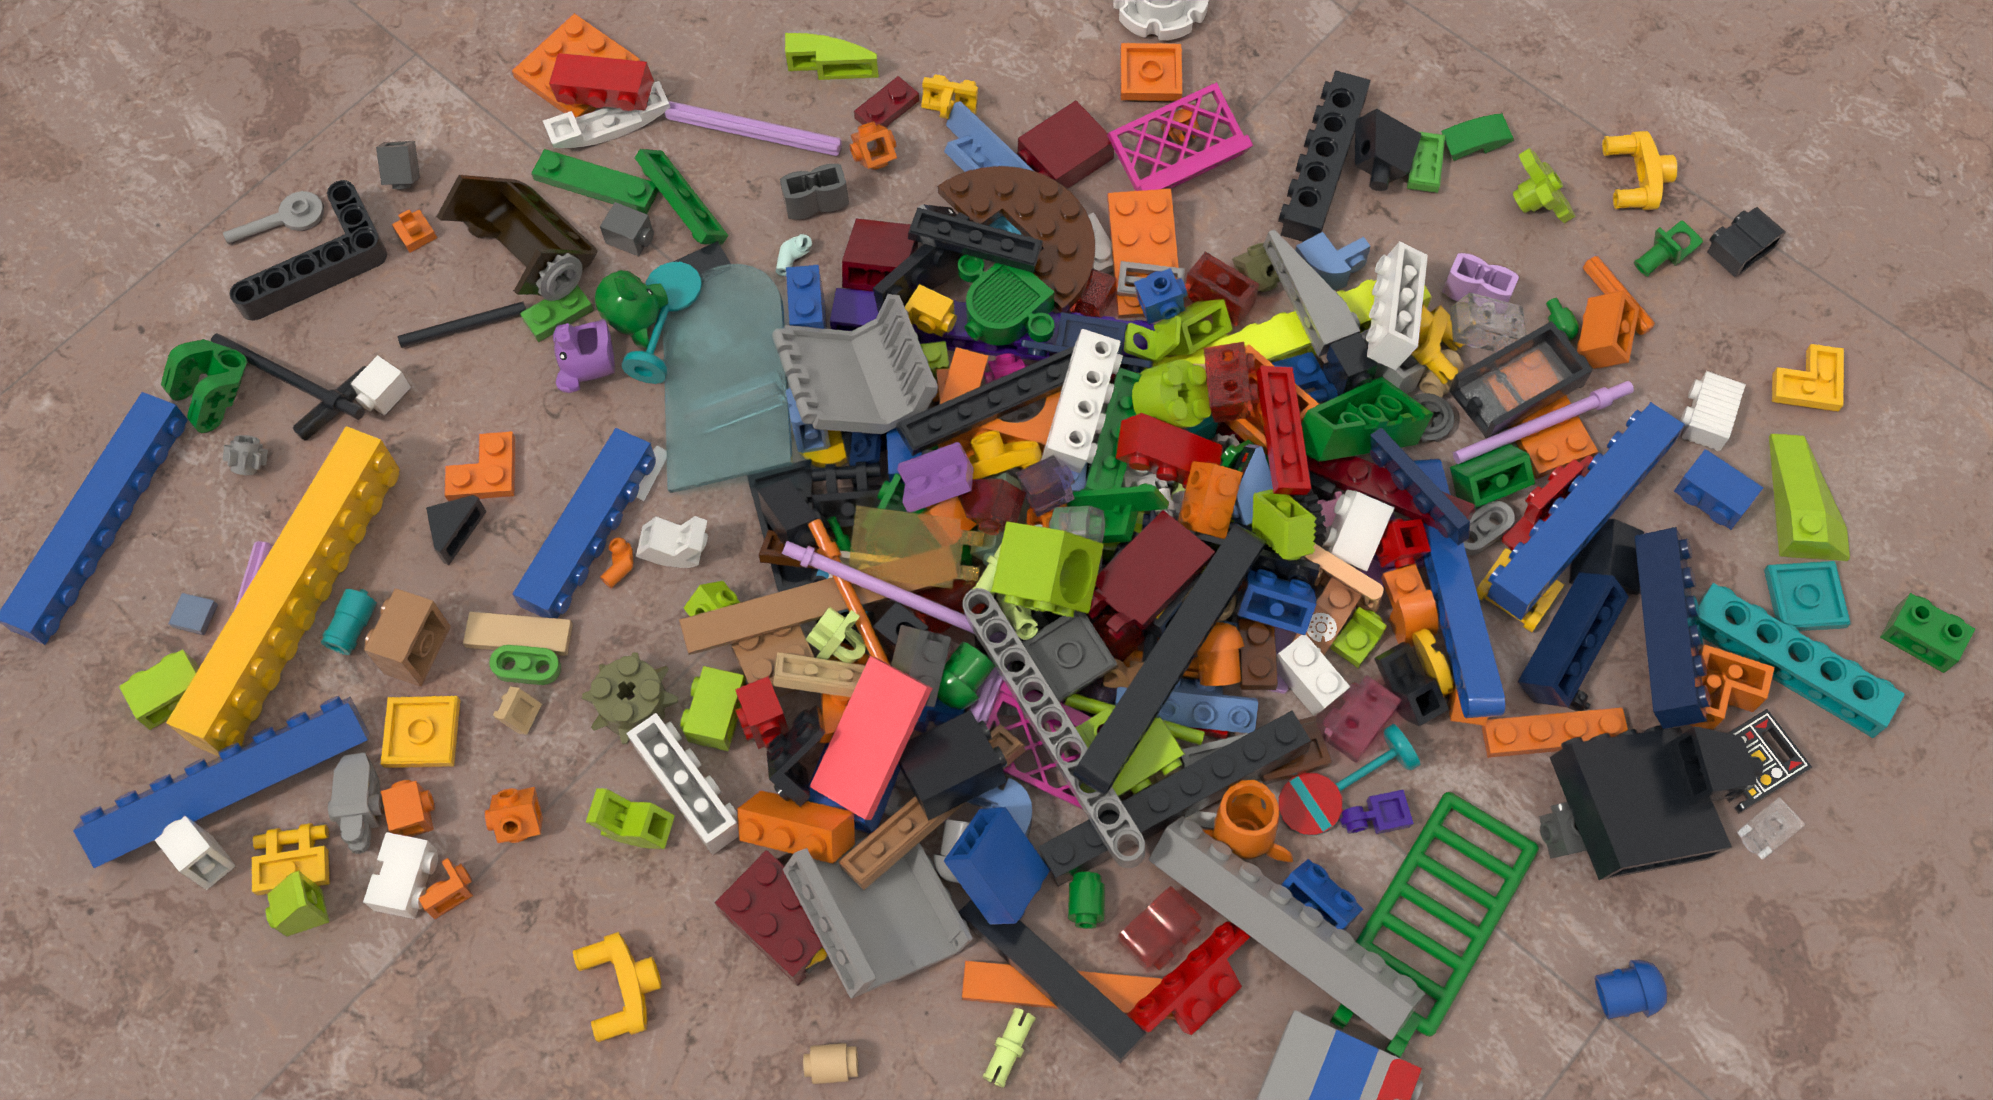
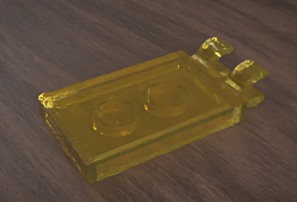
[849,506,984,589]

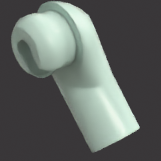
[775,234,812,276]

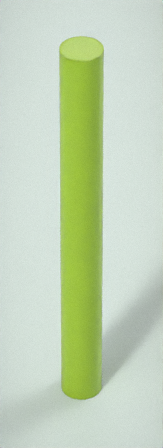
[1064,694,1204,745]

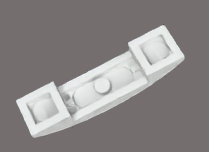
[543,81,670,148]

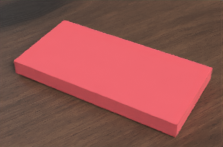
[809,656,933,820]

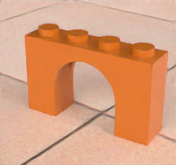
[939,347,1061,465]

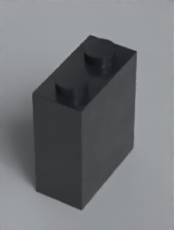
[898,710,1008,821]

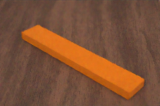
[962,961,1175,1020]

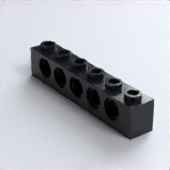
[1278,70,1371,242]

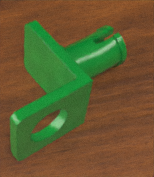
[1634,221,1703,277]

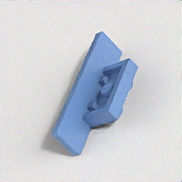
[944,101,1034,172]
[1115,678,1258,733]

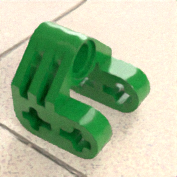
[161,339,247,433]

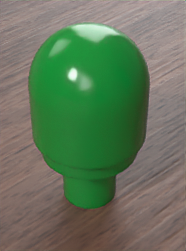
[1546,297,1579,341]

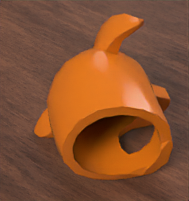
[1202,780,1293,862]

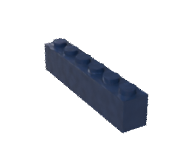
[1635,527,1711,729]

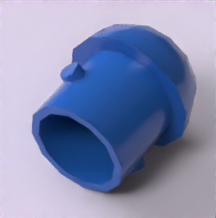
[1594,960,1667,1020]

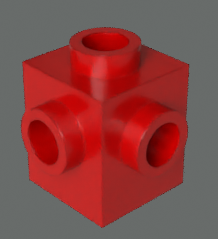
[1375,518,1431,569]

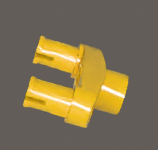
[1602,131,1677,210]
[1411,304,1468,384]
[967,430,1049,500]
[573,932,662,1042]

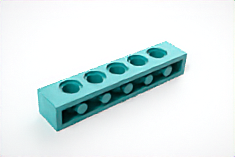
[1694,583,1905,738]

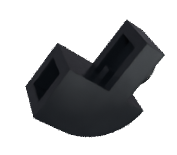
[1374,642,1449,726]

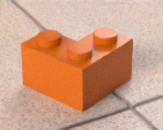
[1690,644,1775,730]

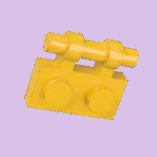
[252,823,330,896]

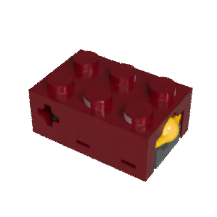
[714,850,828,986]

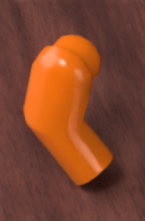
[600,537,633,589]

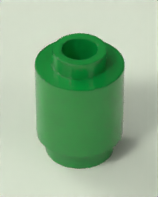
[1068,872,1105,929]

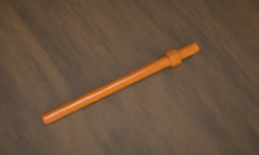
[808,519,890,665]

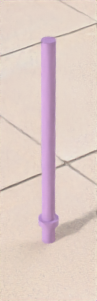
[782,541,1000,643]

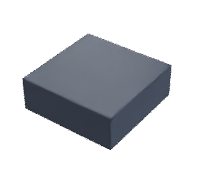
[168,593,218,635]

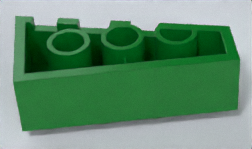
[1301,377,1434,462]

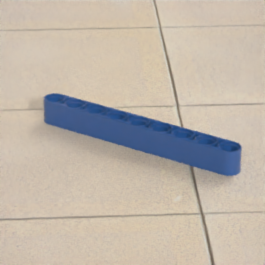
[1413,459,1505,718]

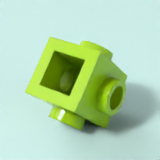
[683,581,740,616]

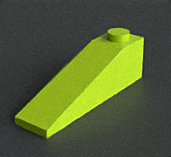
[1769,434,1850,561]

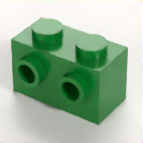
[1450,444,1535,508]
[1880,593,1975,673]

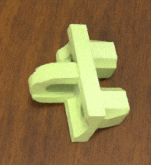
[805,607,866,663]

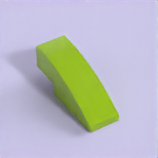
[785,33,879,80]

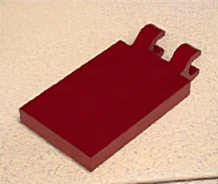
[1086,510,1215,641]

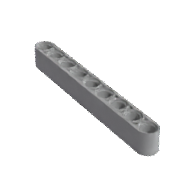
[963,588,1145,868]

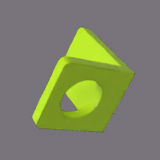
[1124,316,1181,364]

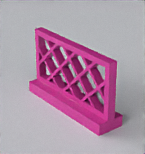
[1107,82,1253,191]
[986,681,1104,810]

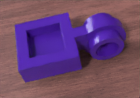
[1340,790,1414,834]

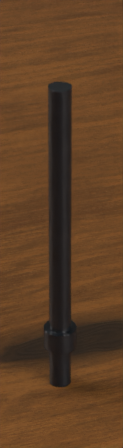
[211,333,365,420]

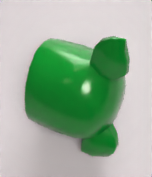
[595,270,668,350]

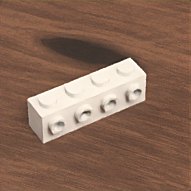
[1366,241,1428,370]
[1041,329,1123,473]
[626,713,739,855]

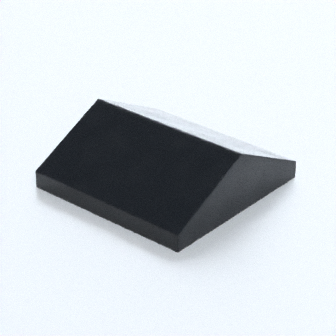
[1569,519,1644,595]

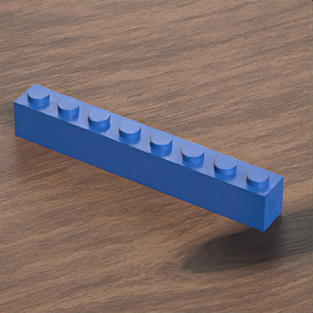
[0,392,188,645]
[1487,402,1685,620]
[73,696,369,868]

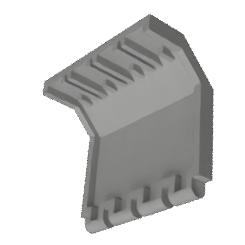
[772,294,938,434]

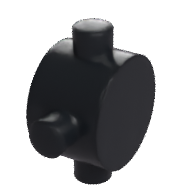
[1568,690,1591,711]

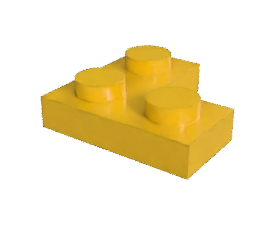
[1772,344,1844,412]

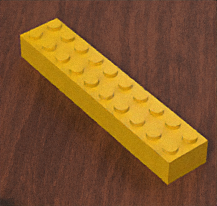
[166,426,400,757]

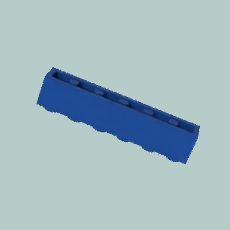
[512,428,656,619]

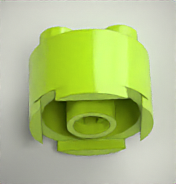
[1132,360,1212,429]

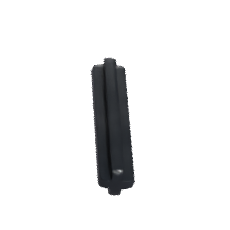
[293,366,366,441]

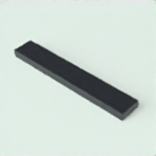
[896,346,1074,456]
[958,900,1146,1064]

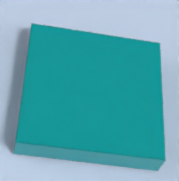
[1764,561,1851,631]

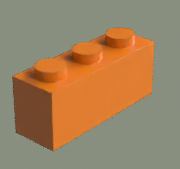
[737,790,855,864]

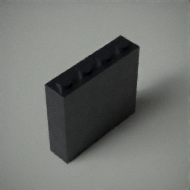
[1549,725,1732,880]

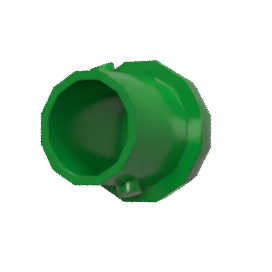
[937,641,995,710]

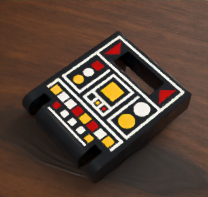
[1727,709,1812,814]

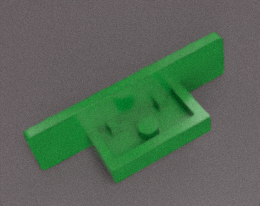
[1050,484,1169,543]

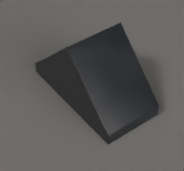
[426,495,486,566]

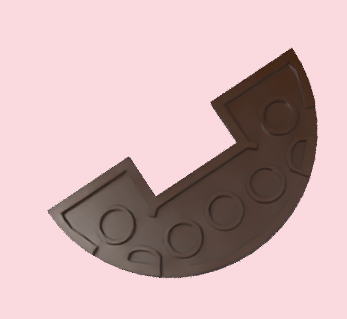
[937,166,1095,313]

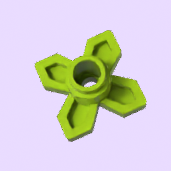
[1513,148,1576,223]

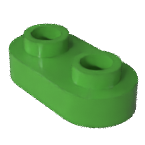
[489,645,561,685]

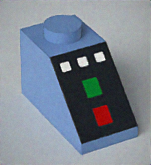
[1231,444,1273,525]

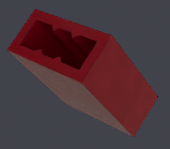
[1017,100,1114,189]
[842,218,918,291]

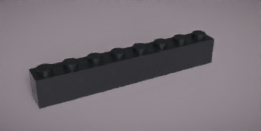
[1038,710,1311,887]

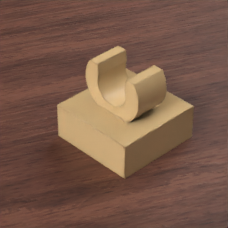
[493,687,542,735]

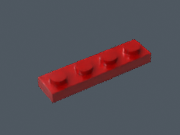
[1256,366,1311,495]

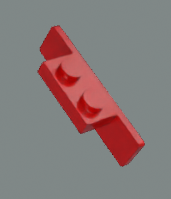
[1501,455,1593,550]
[1127,921,1251,1035]

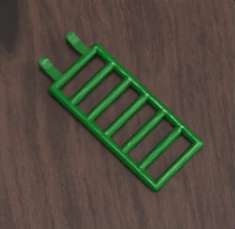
[1330,792,1539,1058]

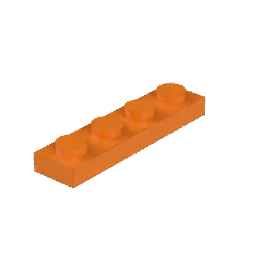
[1481,707,1628,758]

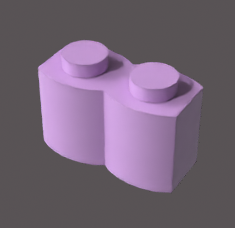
[1443,253,1519,315]

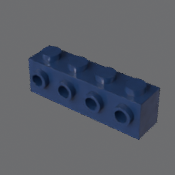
[1518,573,1629,708]

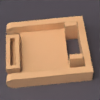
[1305,544,1384,613]

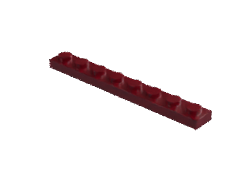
[1216,421,1475,529]

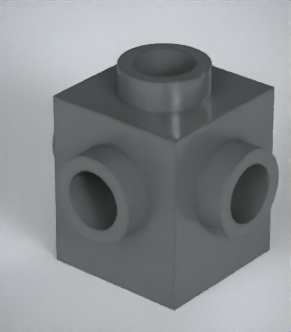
[1539,802,1587,859]

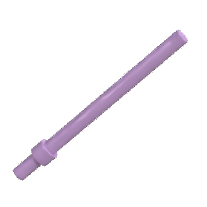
[1453,381,1634,464]

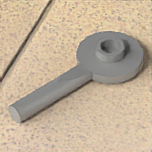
[223,191,324,244]

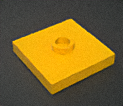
[380,696,460,768]

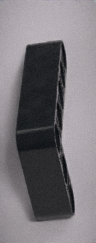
[229,180,387,321]

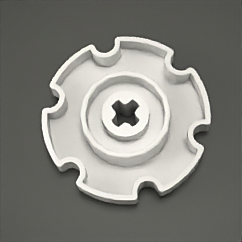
[1113,0,1209,40]

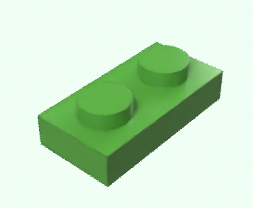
[520,284,594,342]

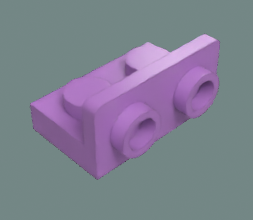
[897,442,974,513]

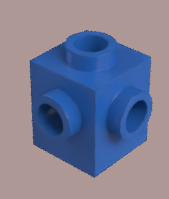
[1134,268,1188,324]

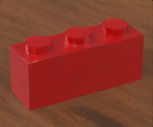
[549,53,654,111]
[1116,413,1222,489]

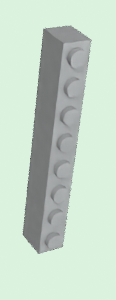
[1149,816,1426,1041]

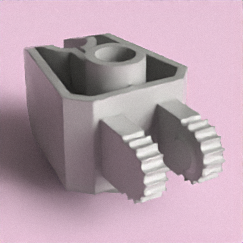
[328,752,385,854]

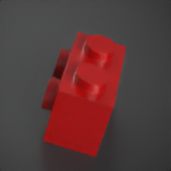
[735,676,789,749]

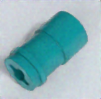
[321,589,377,655]

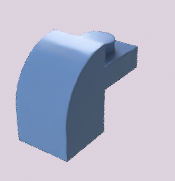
[1295,232,1371,290]
[967,778,1032,838]

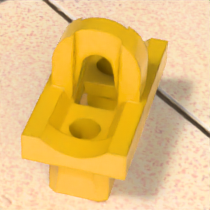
[921,74,978,119]

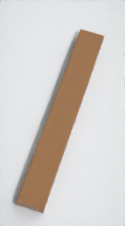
[679,545,959,655]

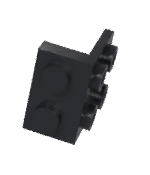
[767,705,825,807]

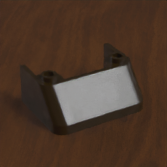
[436,175,598,296]

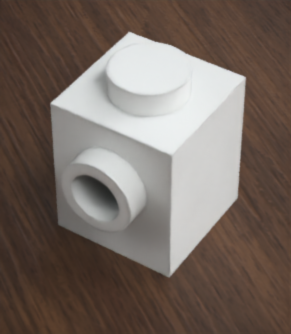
[351,355,411,416]

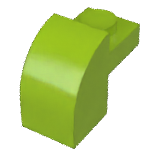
[586,788,675,849]

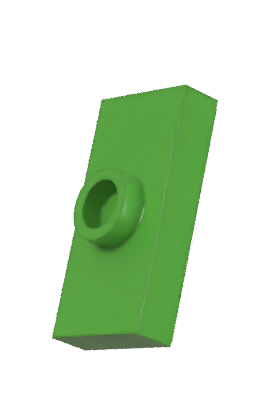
[1407,132,1445,193]

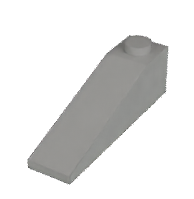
[1263,229,1360,357]

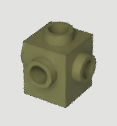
[1232,243,1281,293]

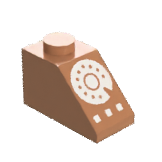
[1291,577,1362,655]

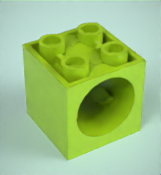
[991,521,1104,618]

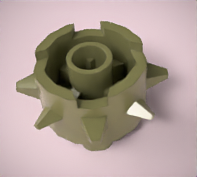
[582,652,678,745]

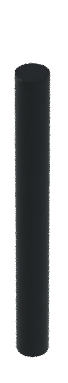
[398,301,526,348]

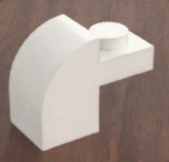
[636,516,708,568]

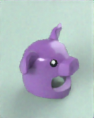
[553,319,615,393]

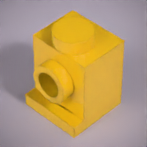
[905,284,957,337]

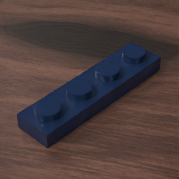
[1370,428,1470,546]

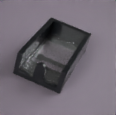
[1449,321,1592,438]

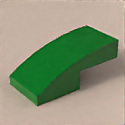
[1441,113,1514,161]

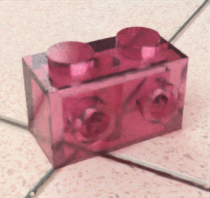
[1322,675,1402,763]

